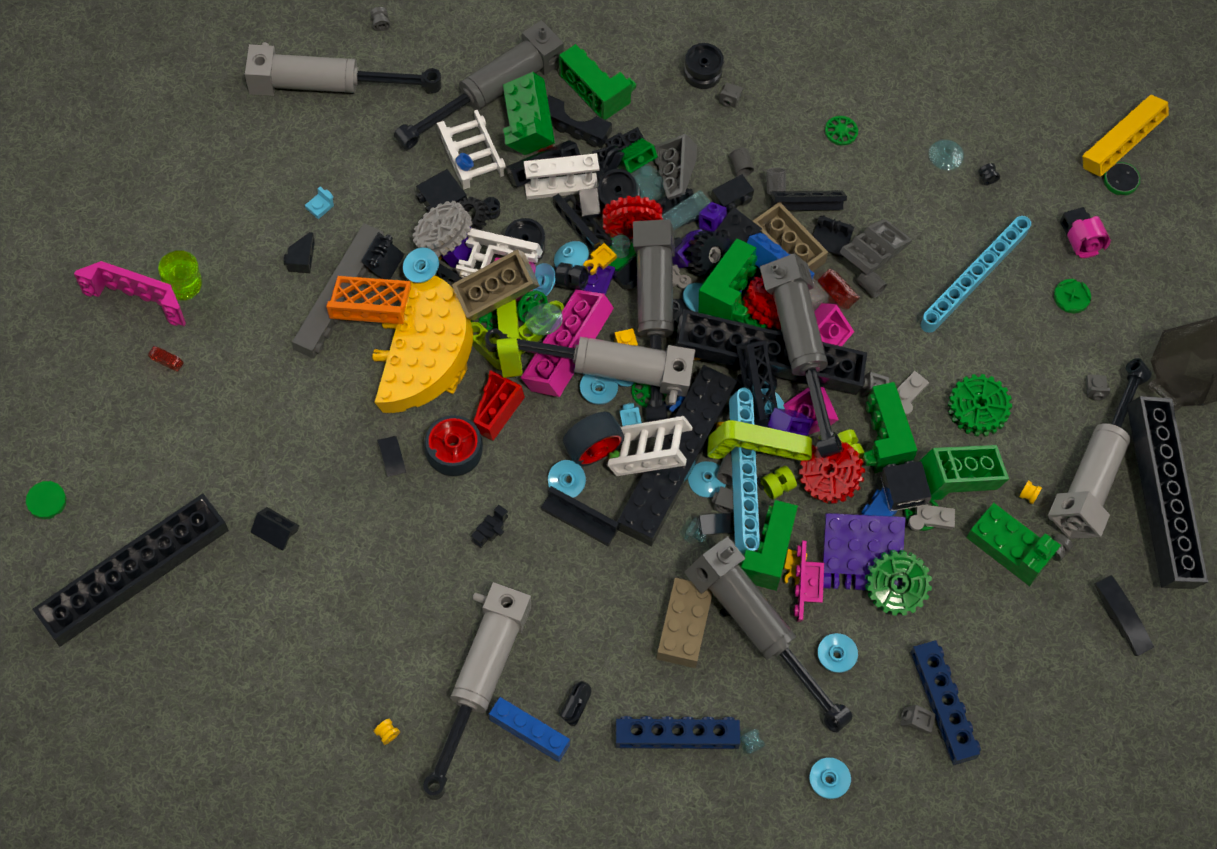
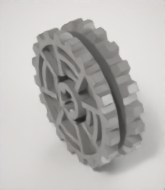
[412,201,472,257]

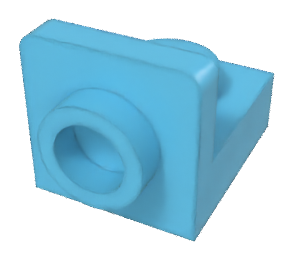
[305,187,334,219]
[620,403,642,426]

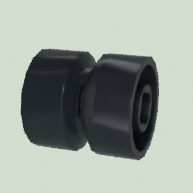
[555,262,589,290]

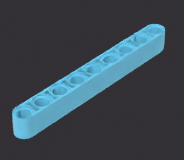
[920,216,1031,333]
[729,388,760,556]

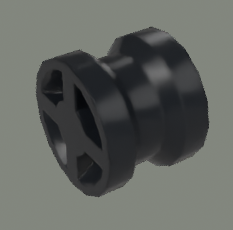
[978,163,1000,185]
[484,197,501,220]

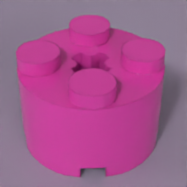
[1067,216,1111,258]

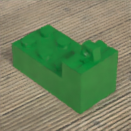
[559,44,636,120]
[503,72,555,155]
[698,239,757,321]
[862,382,918,473]
[920,445,1009,500]
[739,500,798,591]
[967,503,1061,587]

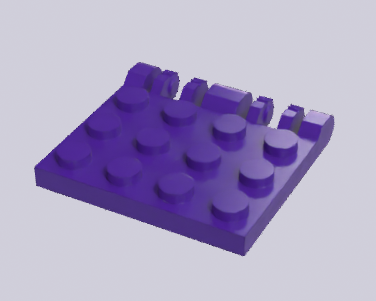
[823,513,905,590]

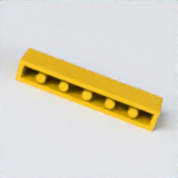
[1082,95,1169,177]

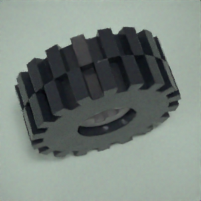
[686,230,732,277]

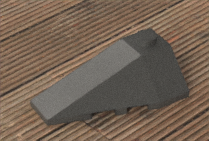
[655,134,697,200]

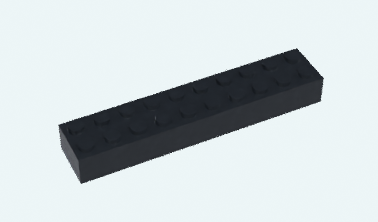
[675,309,867,395]
[617,365,738,547]
[1127,396,1208,589]
[33,493,229,647]

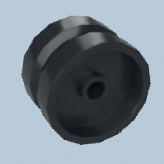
[684,43,724,89]
[598,169,641,205]
[505,218,545,264]

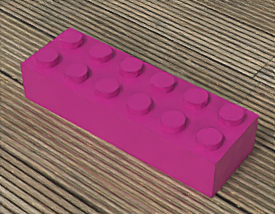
[521,290,614,397]

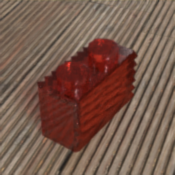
[818,268,860,309]

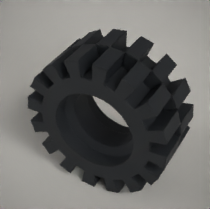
[459,197,490,230]

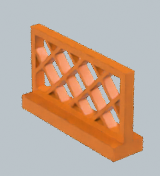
[326,276,412,324]

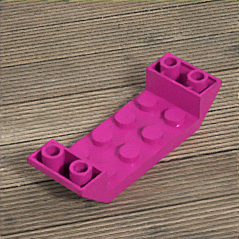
[74,261,186,326]

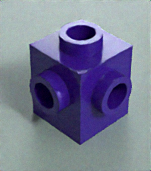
[699,202,727,231]

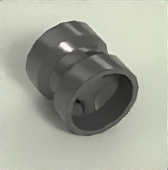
[370,7,390,31]
[1052,534,1073,561]

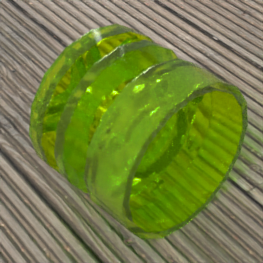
[158,250,202,300]

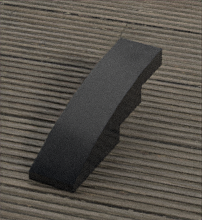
[1094,575,1154,656]

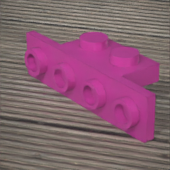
[794,540,824,622]

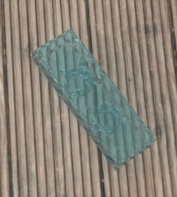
[662,190,711,230]

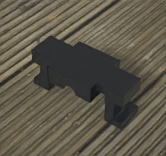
[471,505,508,548]

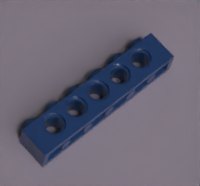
[910,640,981,766]
[616,716,740,749]

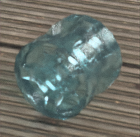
[612,235,630,258]
[740,729,765,754]

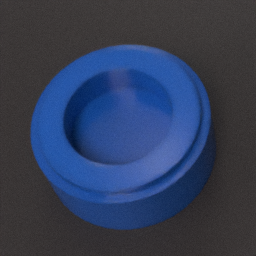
[456,153,474,171]

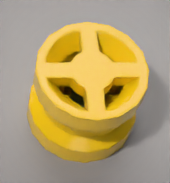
[1019,480,1042,504]
[374,719,400,745]

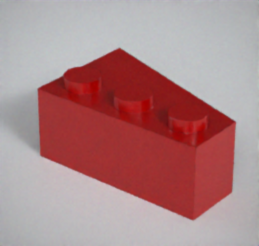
[474,370,525,441]

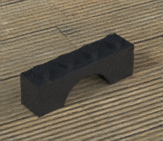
[547,95,612,148]
[505,140,580,187]

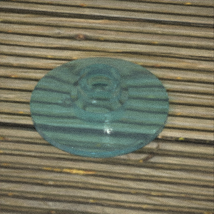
[929,139,964,170]
[525,303,563,335]

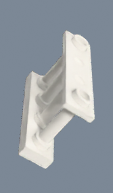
[437,110,506,190]
[524,153,599,200]
[608,416,692,476]

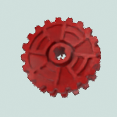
[603,196,663,240]
[743,275,781,330]
[799,440,865,504]

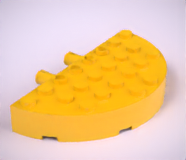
[373,275,473,413]

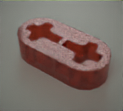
[148,346,184,372]

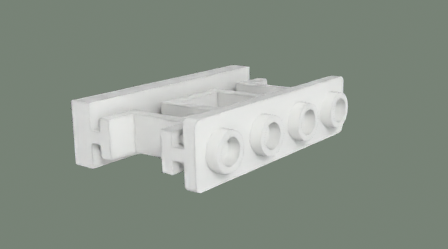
[455,228,543,278]

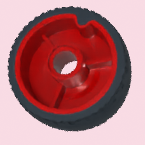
[563,411,625,467]
[424,415,483,477]

